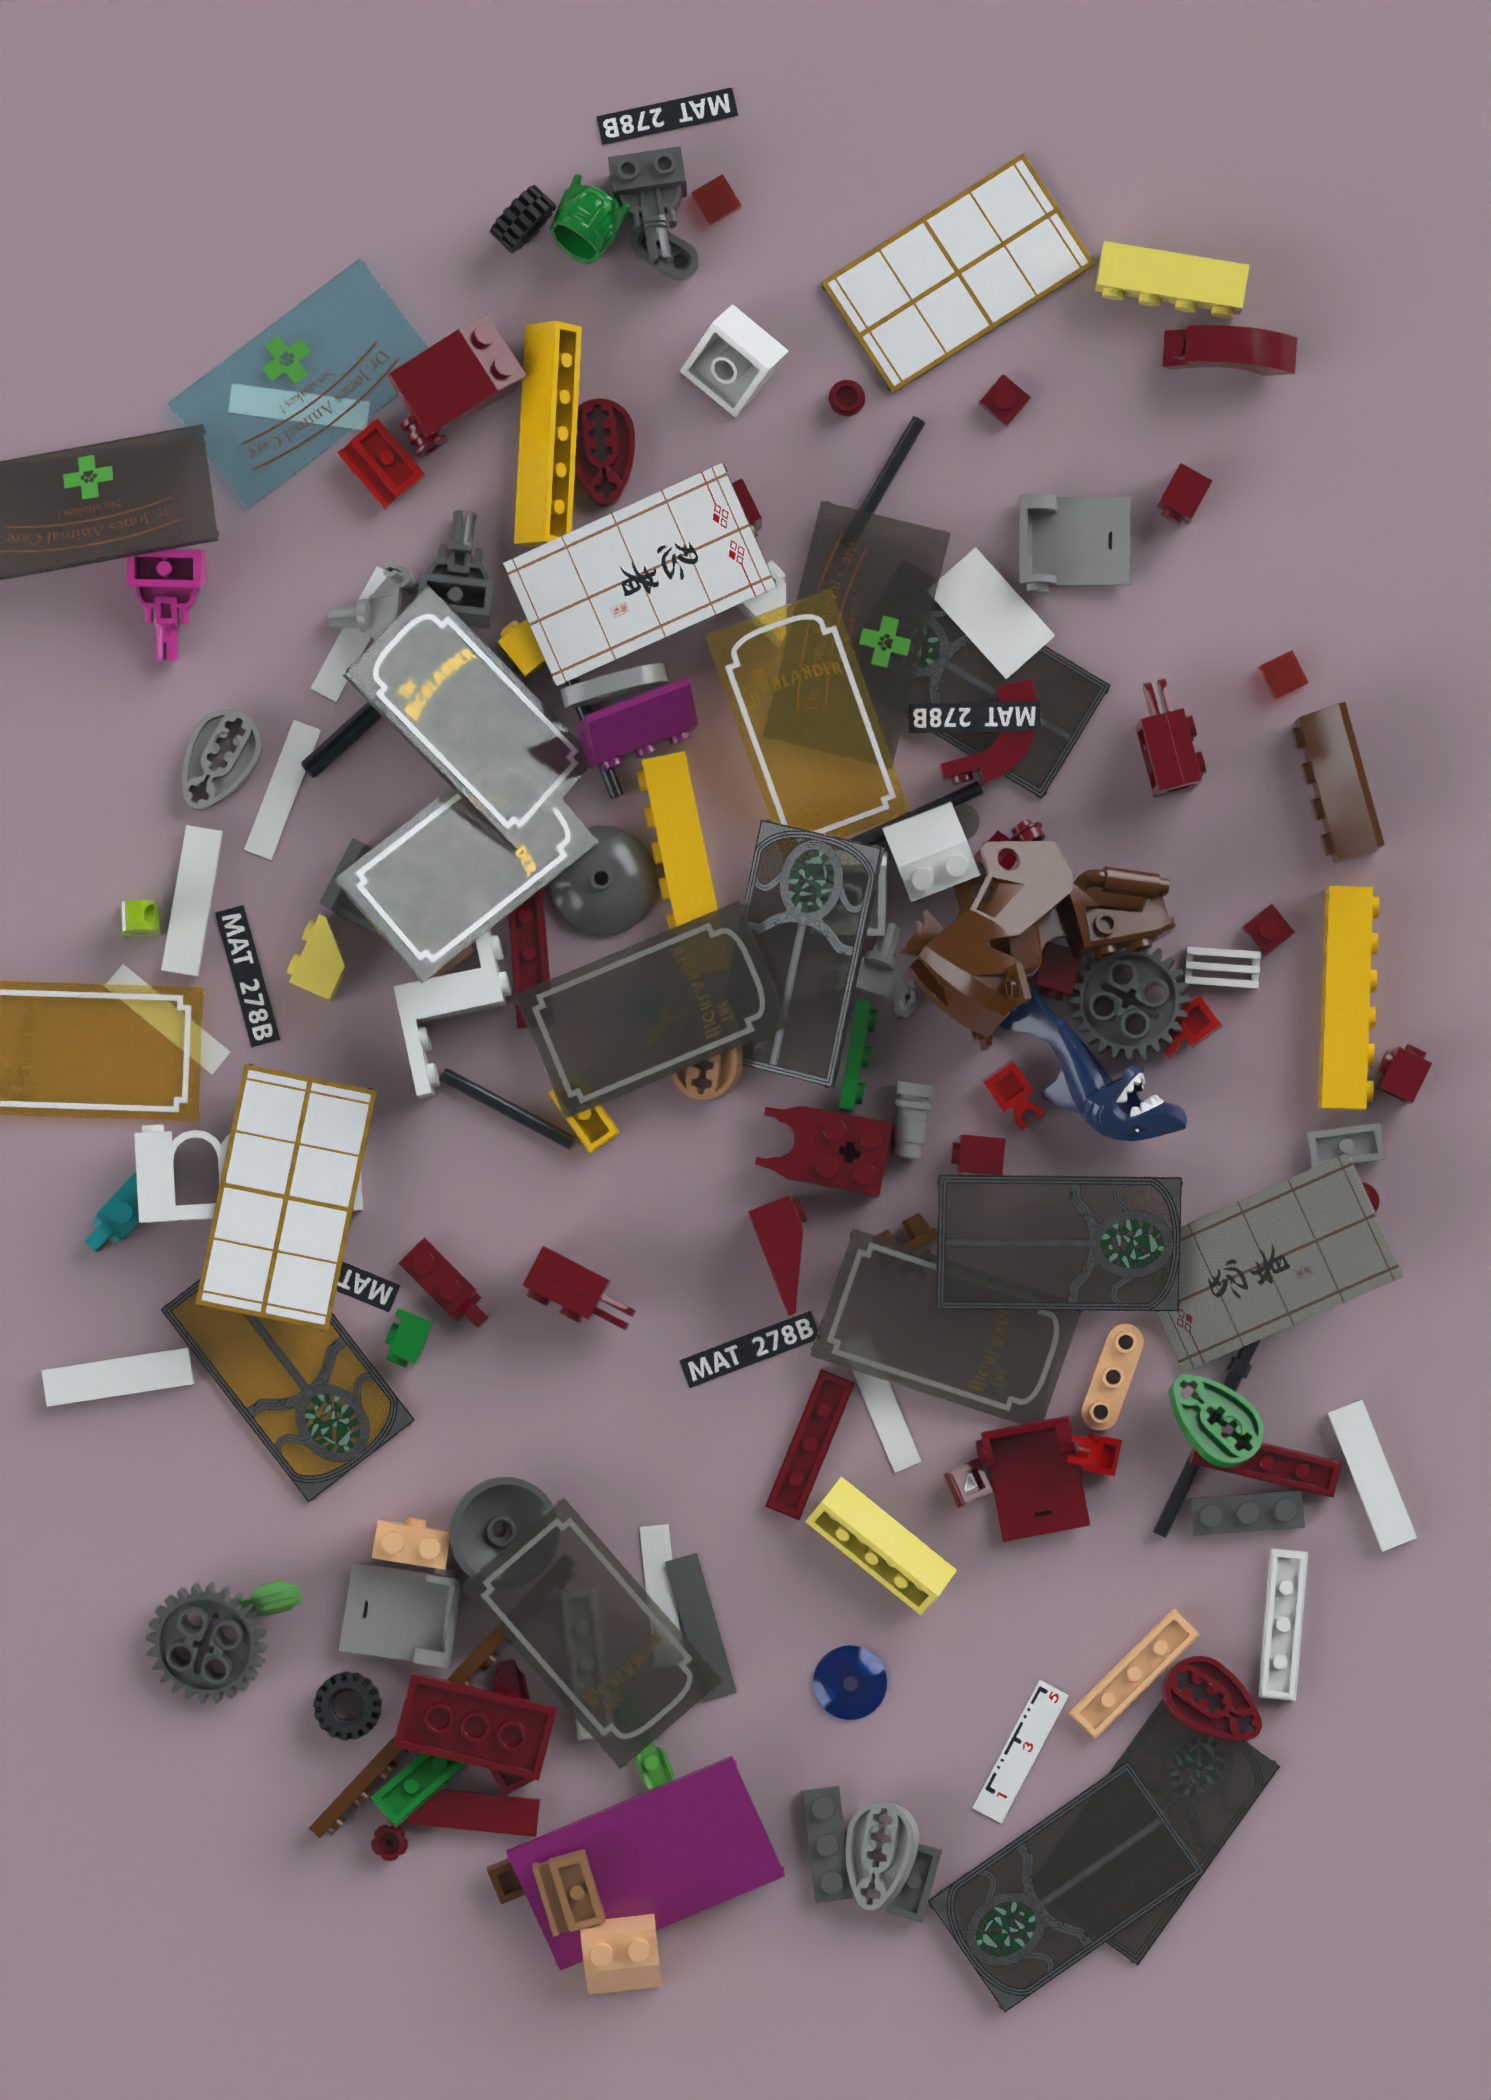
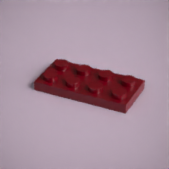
[393,1672,557,1781]

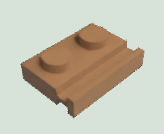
[533,1849,606,1937]

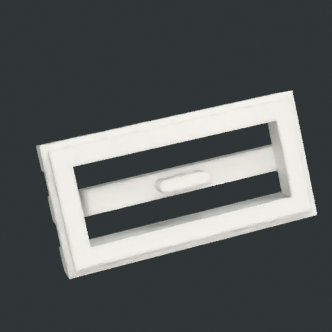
[1184,947,1261,989]

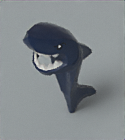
[998,984,1187,1141]

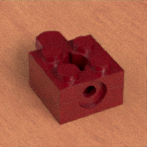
[1135,678,1206,798]
[522,1246,636,1330]

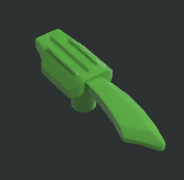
[213,1580,303,1619]
[620,1693,674,1790]

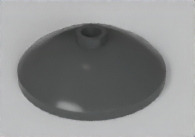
[547,826,657,936]
[449,1476,560,1589]

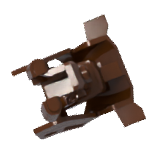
[900,841,1176,1051]

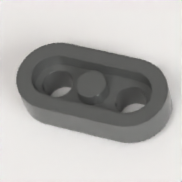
[630,224,699,280]

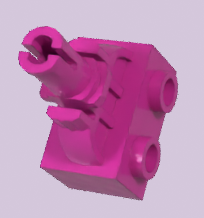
[127,548,207,661]

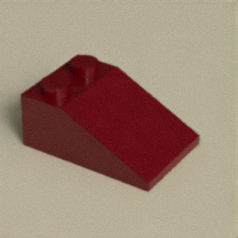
[387,314,527,438]
[748,1195,808,1316]

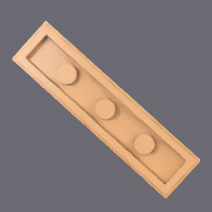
[1068,1608,1200,1739]

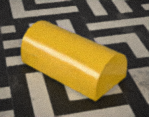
[548,1072,621,1154]

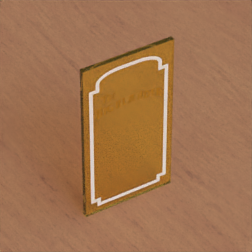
[704,588,910,859]
[0,981,205,1121]

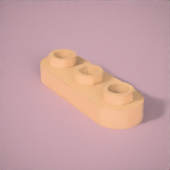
[1081,1324,1144,1430]

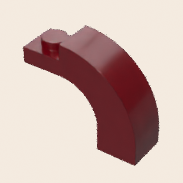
[1162,325,1297,376]
[939,678,1038,786]

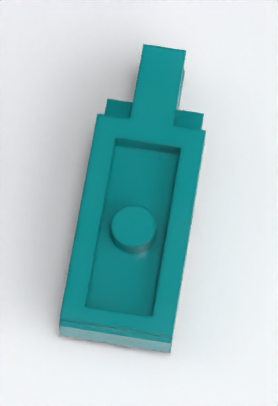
[84,1172,139,1252]

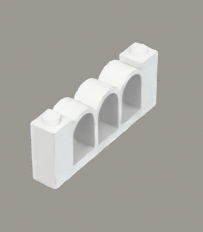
[134,1125,363,1223]

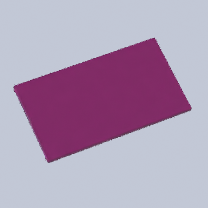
[506,1756,785,1971]

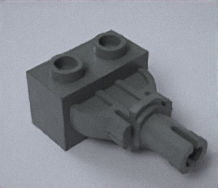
[608,146,687,266]
[416,510,494,629]

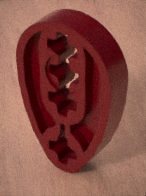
[575,398,635,507]
[1162,1656,1262,1741]

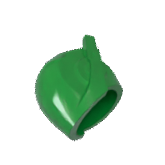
[550,174,631,264]

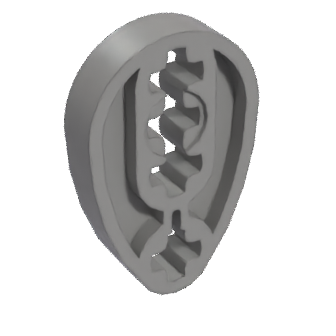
[560,663,668,709]
[181,709,263,811]
[845,1802,919,1911]

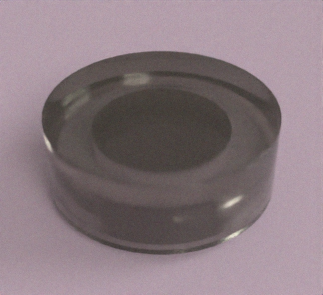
[953,803,980,840]

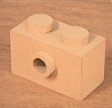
[372,1517,451,1570]

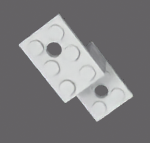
[394,892,512,1099]

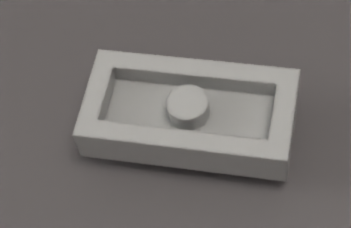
[1306,1122,1386,1169]

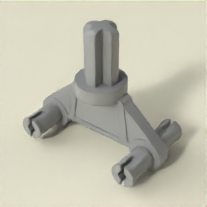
[327,562,419,665]
[823,923,917,1020]

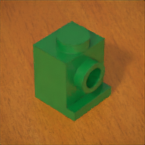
[385,1308,434,1368]

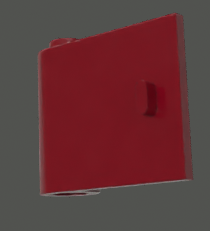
[975,1415,1091,1542]

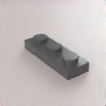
[1190,1490,1305,1536]
[802,1786,852,1903]

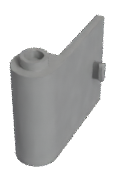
[1019,493,1131,593]
[339,1562,463,1668]

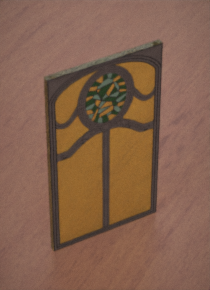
[160,1279,415,1503]

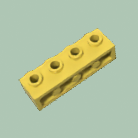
[1095,241,1250,318]
[805,1476,957,1615]

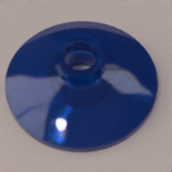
[813,1645,887,1720]

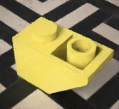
[287,914,347,1002]

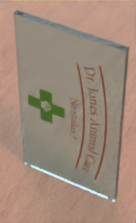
[168,258,428,509]

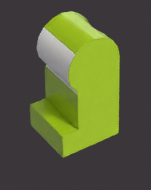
[121,900,160,938]

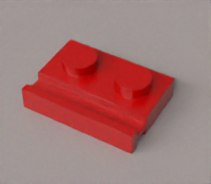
[337,418,426,510]

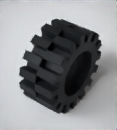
[490,185,557,253]
[313,1671,382,1741]

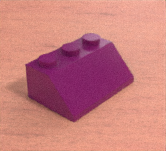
[575,677,698,771]

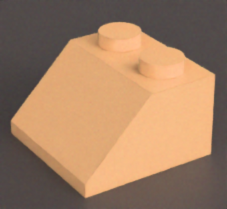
[580,1914,662,1995]

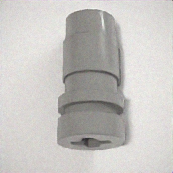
[890,1081,934,1158]

